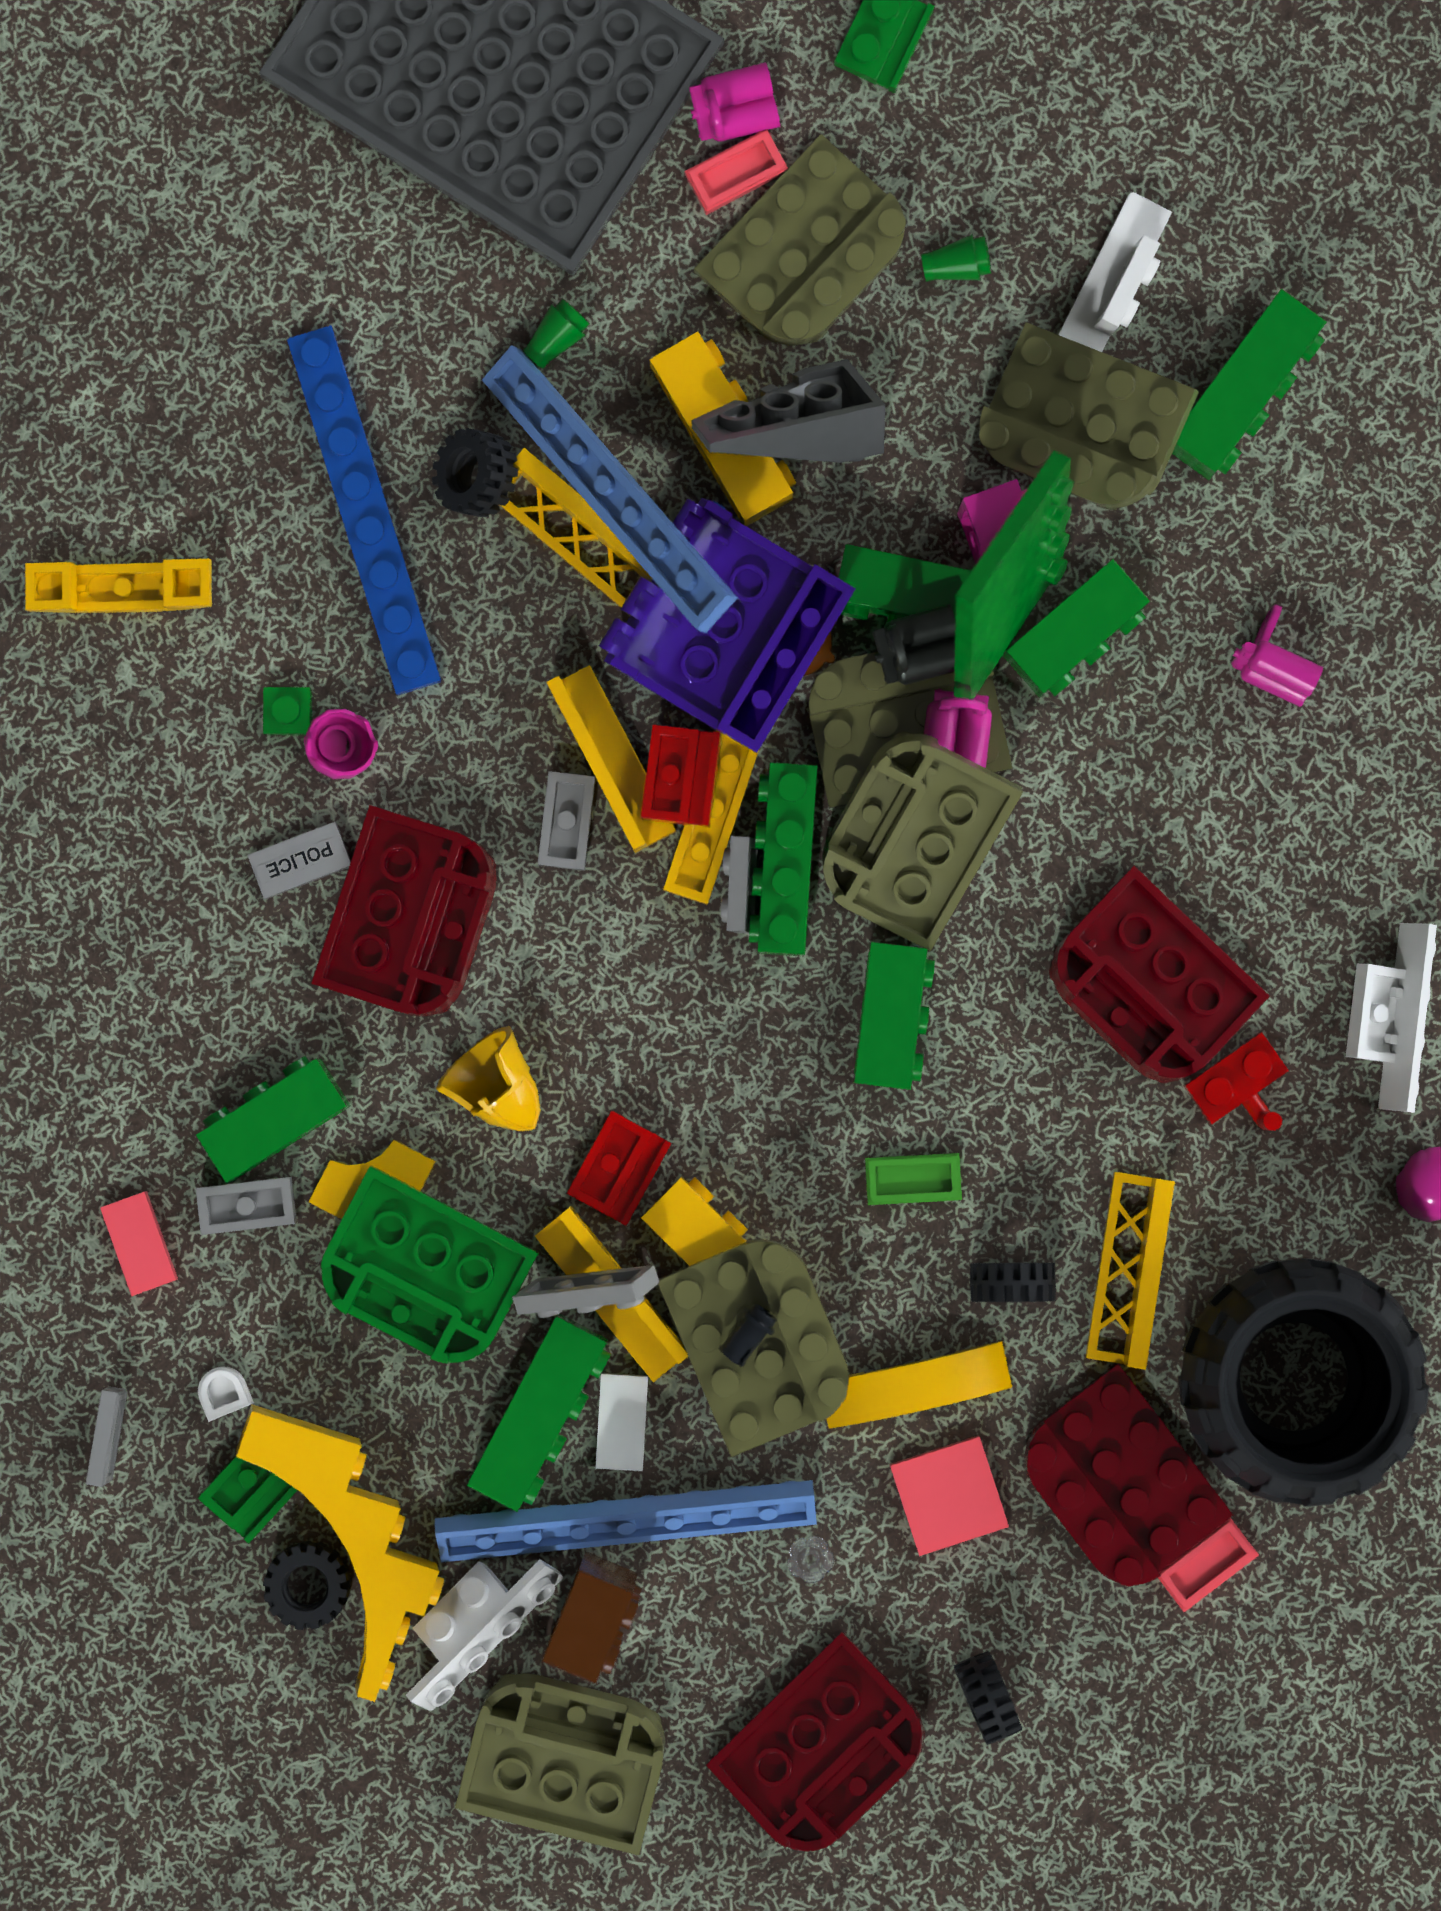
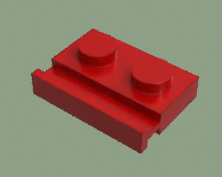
[641,725,722,828]
[566,1110,672,1226]

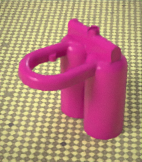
[689,62,780,142]
[1231,604,1323,707]
[924,688,992,768]

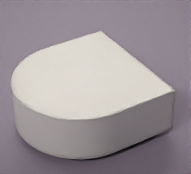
[198,1366,254,1422]

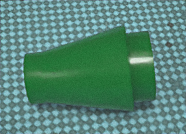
[921,234,992,282]
[522,298,590,369]

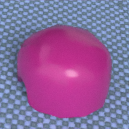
[304,709,378,779]
[1396,1147,1441,1223]

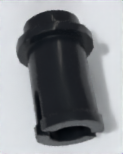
[719,1303,777,1367]

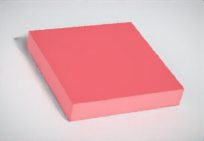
[889,1435,1009,1556]

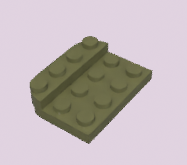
[694,134,906,346]
[979,322,1199,510]
[808,652,1012,809]
[822,732,1023,951]
[658,1239,849,1457]
[455,1673,665,1856]

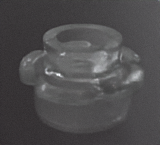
[787,1536,834,1583]

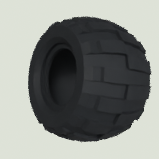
[1178,1258,1430,1507]

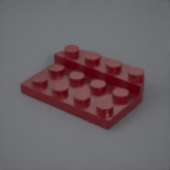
[311,805,496,1017]
[1049,866,1270,1084]
[1024,1363,1233,1587]
[706,1632,925,1851]

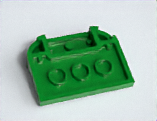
[321,1165,539,1364]

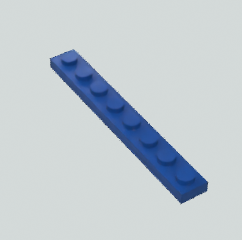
[287,325,442,696]

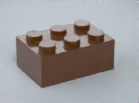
[542,1551,642,1684]

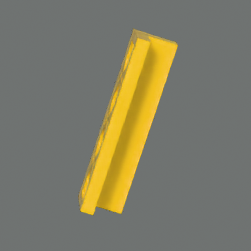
[500,448,652,608]
[547,665,676,853]
[1085,1172,1175,1370]
[535,1206,688,1382]

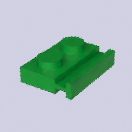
[834,0,935,93]
[198,1454,298,1544]

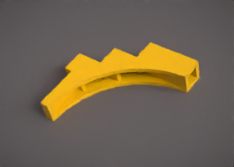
[236,1404,444,1702]

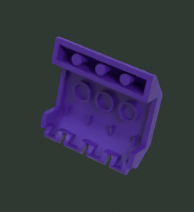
[599,498,856,753]

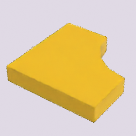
[309,1140,436,1219]

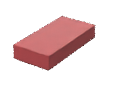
[685,130,788,215]
[100,1191,178,1296]
[1158,1518,1259,1612]

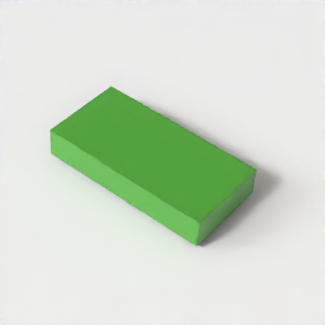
[865,1153,962,1205]

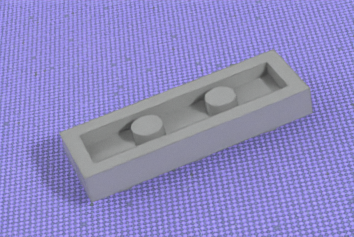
[512,1265,660,1318]

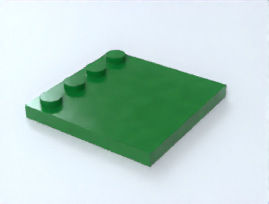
[954,450,1074,699]

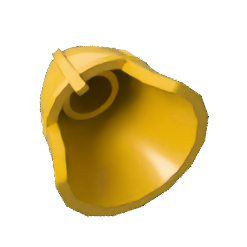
[436,1026,541,1131]

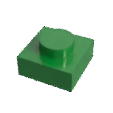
[263,687,312,736]

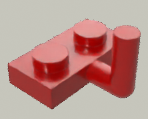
[1183,1032,1289,1131]

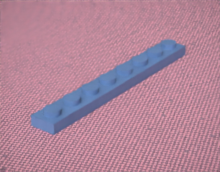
[482,345,737,633]
[435,1480,817,1562]

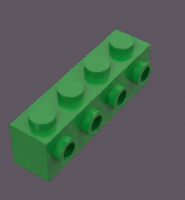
[1172,289,1327,481]
[749,763,817,957]
[467,1313,611,1512]

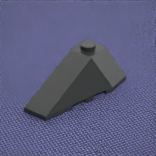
[692,359,885,463]

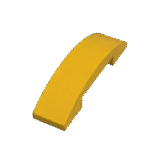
[25,558,212,613]
[827,1341,1012,1429]

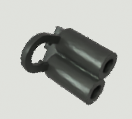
[872,604,956,685]

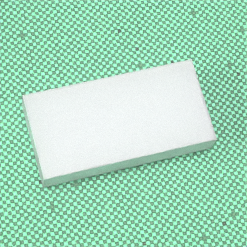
[595,1373,648,1471]

